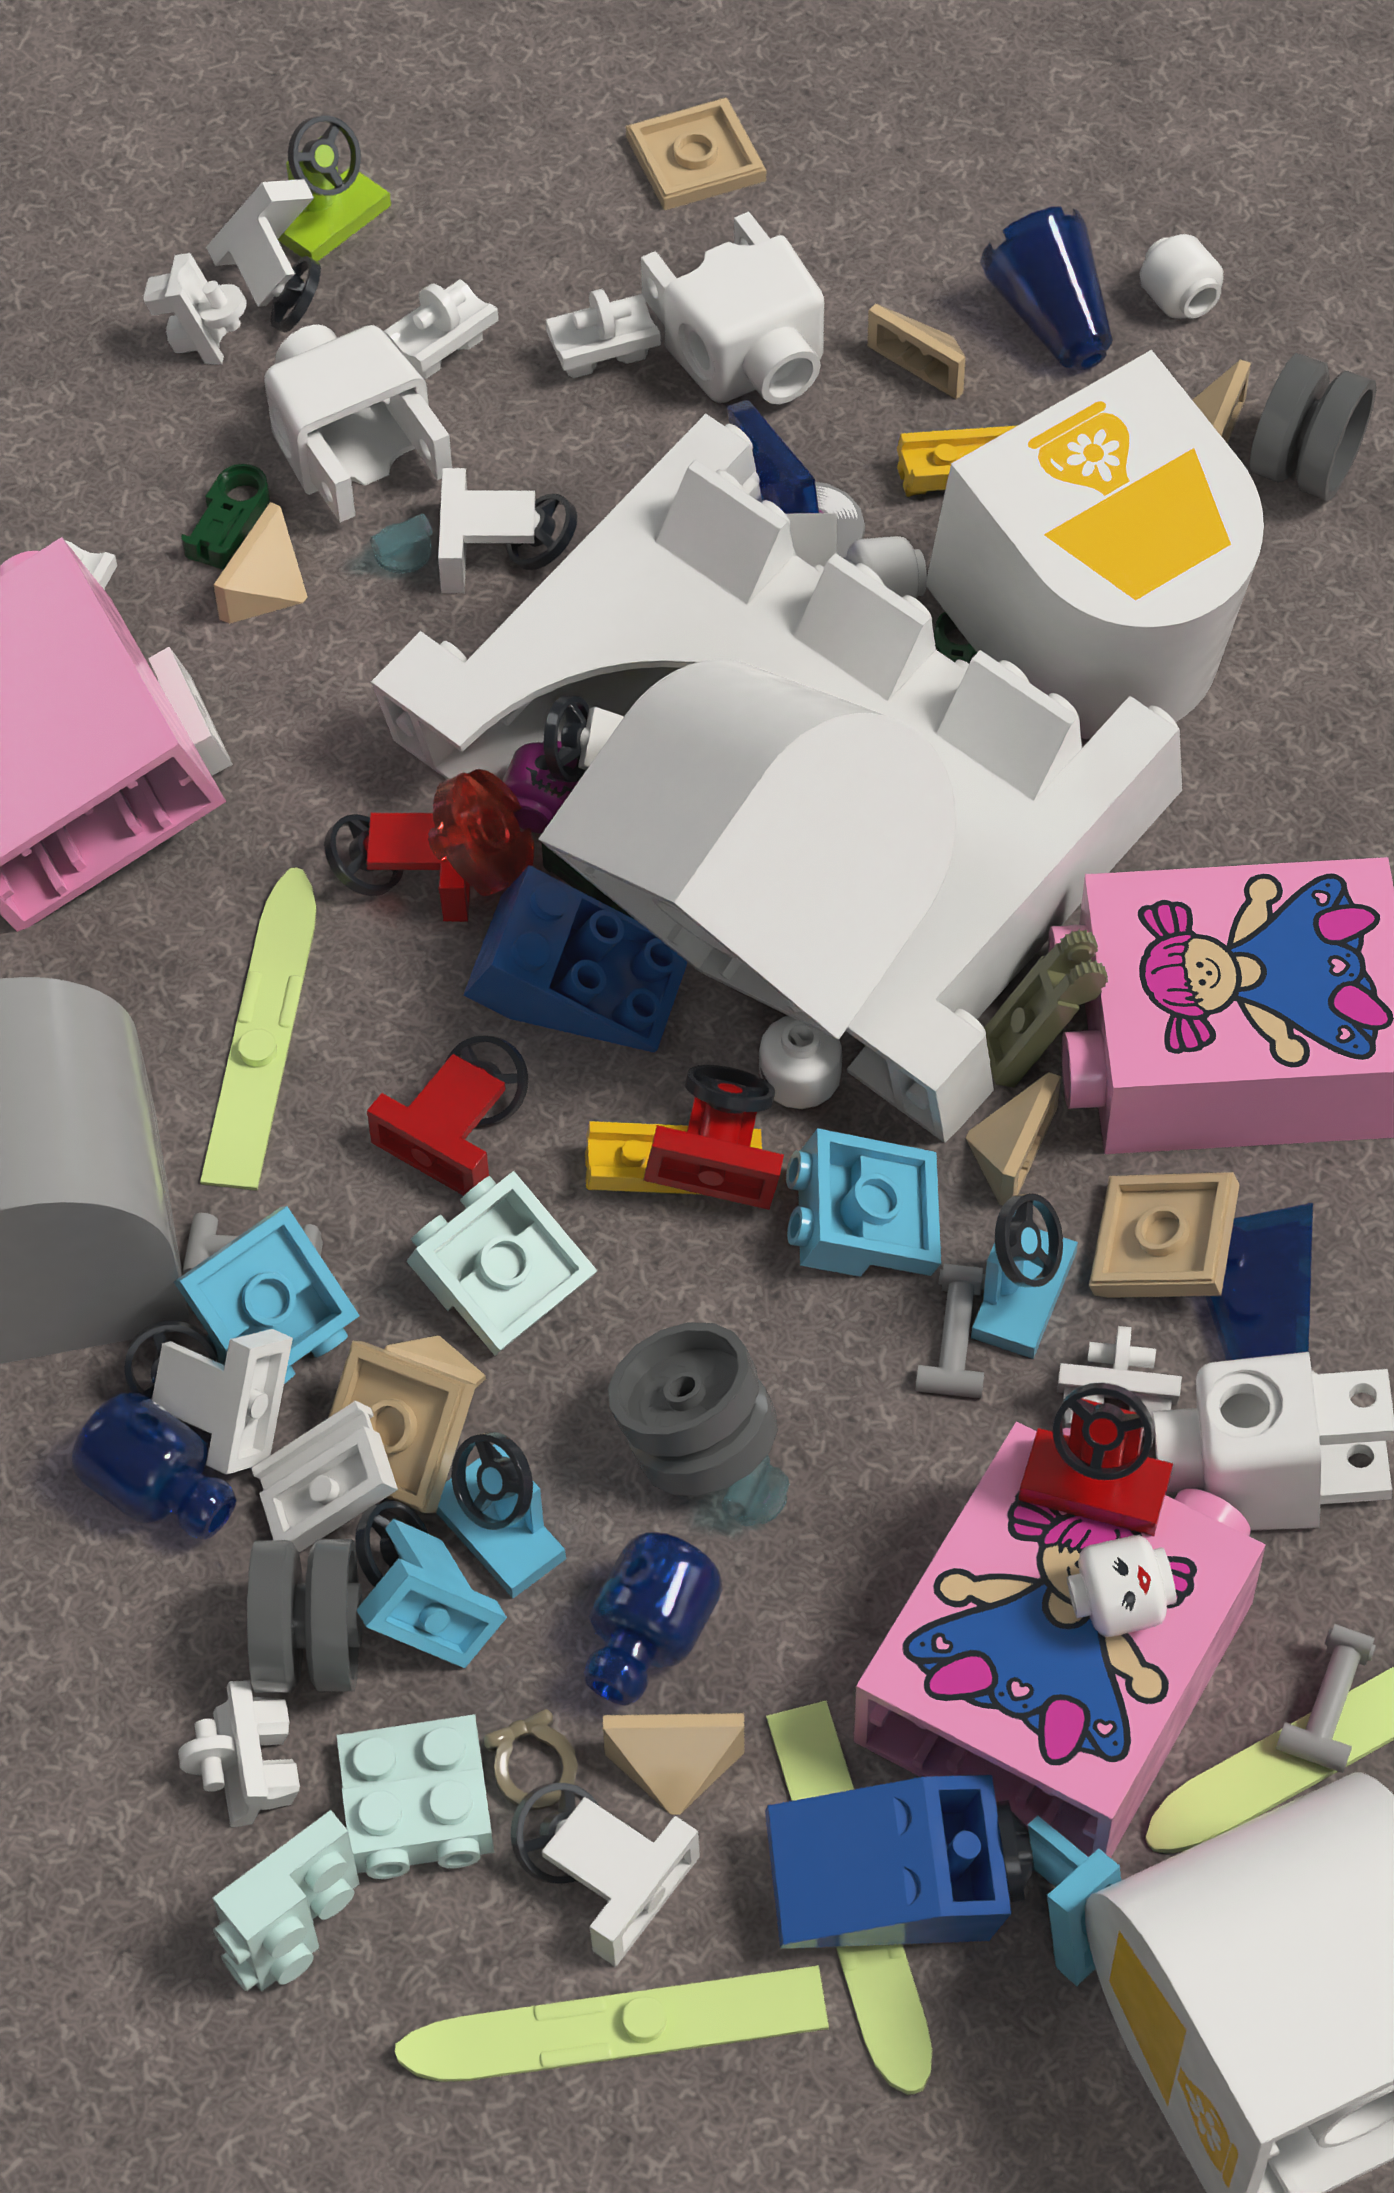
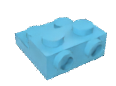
[786,1128,941,1277]
[174,1206,360,1384]

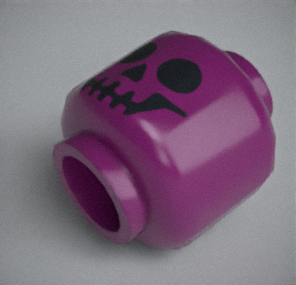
[499,741,579,833]

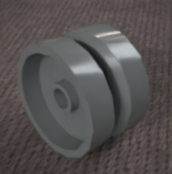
[1249,353,1377,501]
[608,1322,778,1496]
[247,1539,363,1693]

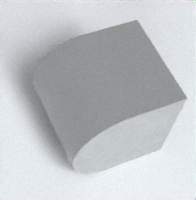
[0,977,190,1364]

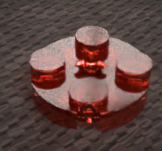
[428,769,534,896]

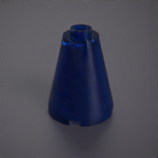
[980,206,1113,371]

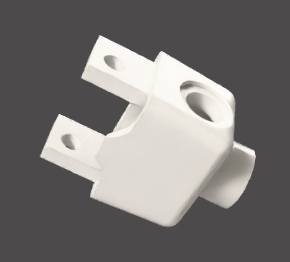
[641,212,824,404]
[264,325,452,523]
[1153,1352,1394,1531]

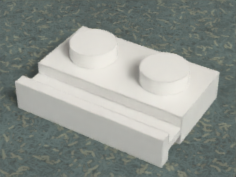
[252,1401,398,1553]

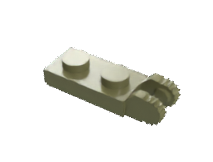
[984,929,1108,1087]

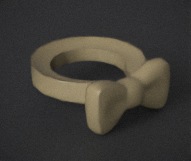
[484,1709,578,1810]

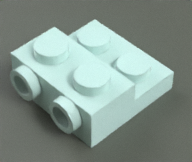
[406,1171,597,1356]
[337,1714,494,1879]
[213,1810,360,1991]

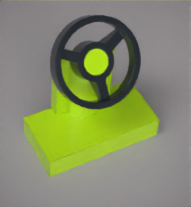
[277,116,391,261]

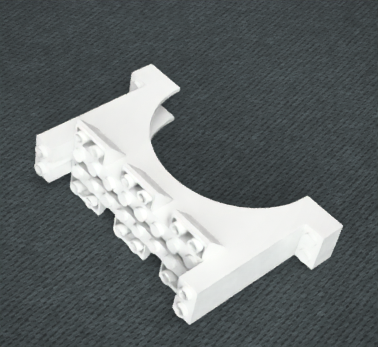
[371,413,1182,1143]

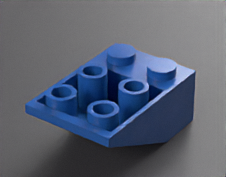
[463,865,688,1053]
[765,1775,1011,1949]

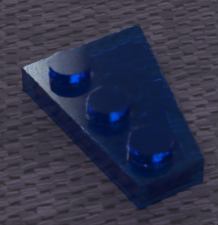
[727,400,819,514]
[1205,1203,1313,1361]

